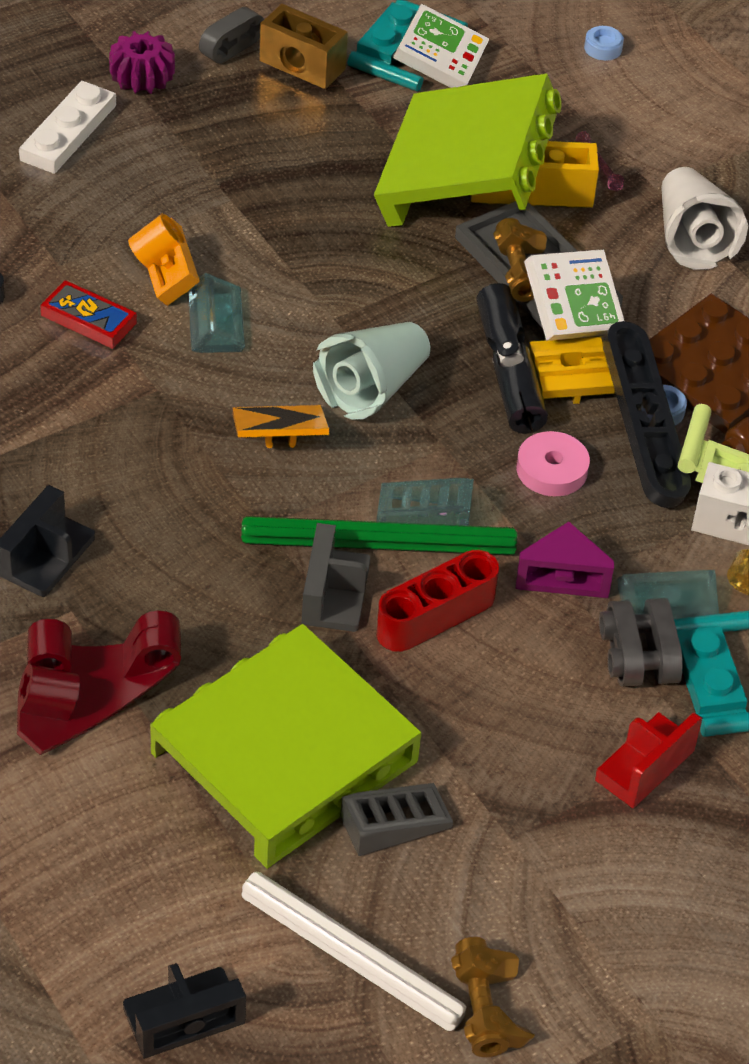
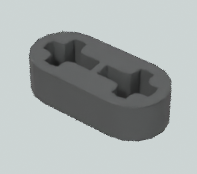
[199,7,264,63]

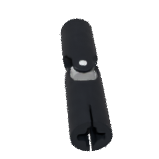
[476,283,548,434]

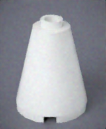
[662,167,748,270]

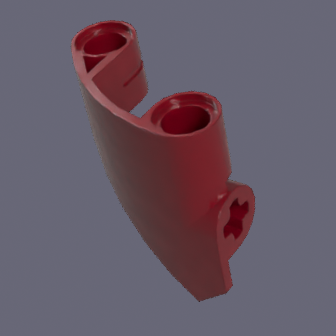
[17,610,181,755]

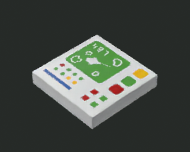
[393,3,489,88]
[524,250,624,341]

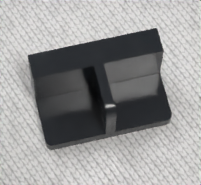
[0,484,95,597]
[123,963,246,1059]

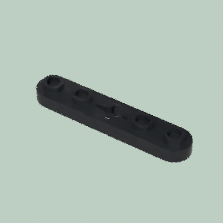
[603,321,691,508]

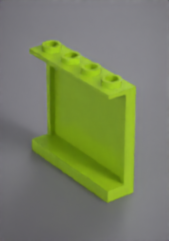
[374,73,562,227]
[150,624,421,869]

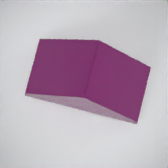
[515,521,614,598]

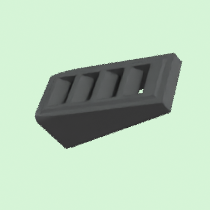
[340,783,453,856]

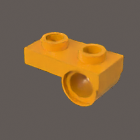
[128,213,200,306]

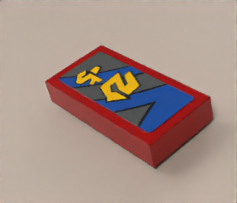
[40,280,137,349]

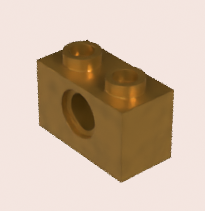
[259,3,348,89]

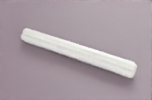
[242,872,466,1031]

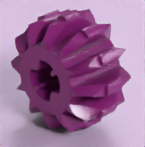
[109,31,175,94]

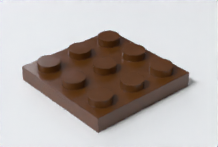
[649,293,749,434]

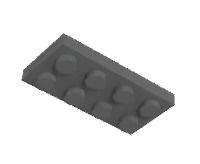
[455,201,623,328]

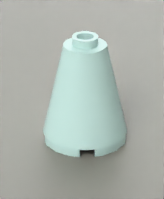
[313,322,430,419]

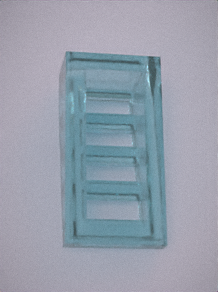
[376,478,474,525]

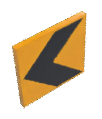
[232,405,329,448]

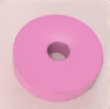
[516,431,590,496]

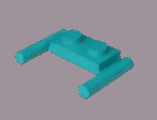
[347,0,468,92]
[674,610,749,737]

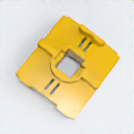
[528,337,615,404]

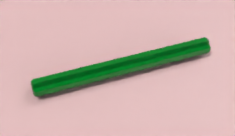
[241,516,517,555]

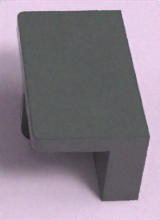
[302,523,370,632]

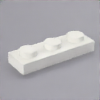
[19,80,116,174]

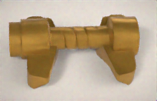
[493,218,547,302]
[451,937,535,1058]

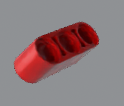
[376,550,499,652]

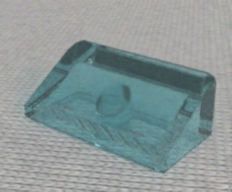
[189,273,245,353]
[617,570,719,619]

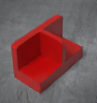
[595,712,703,809]

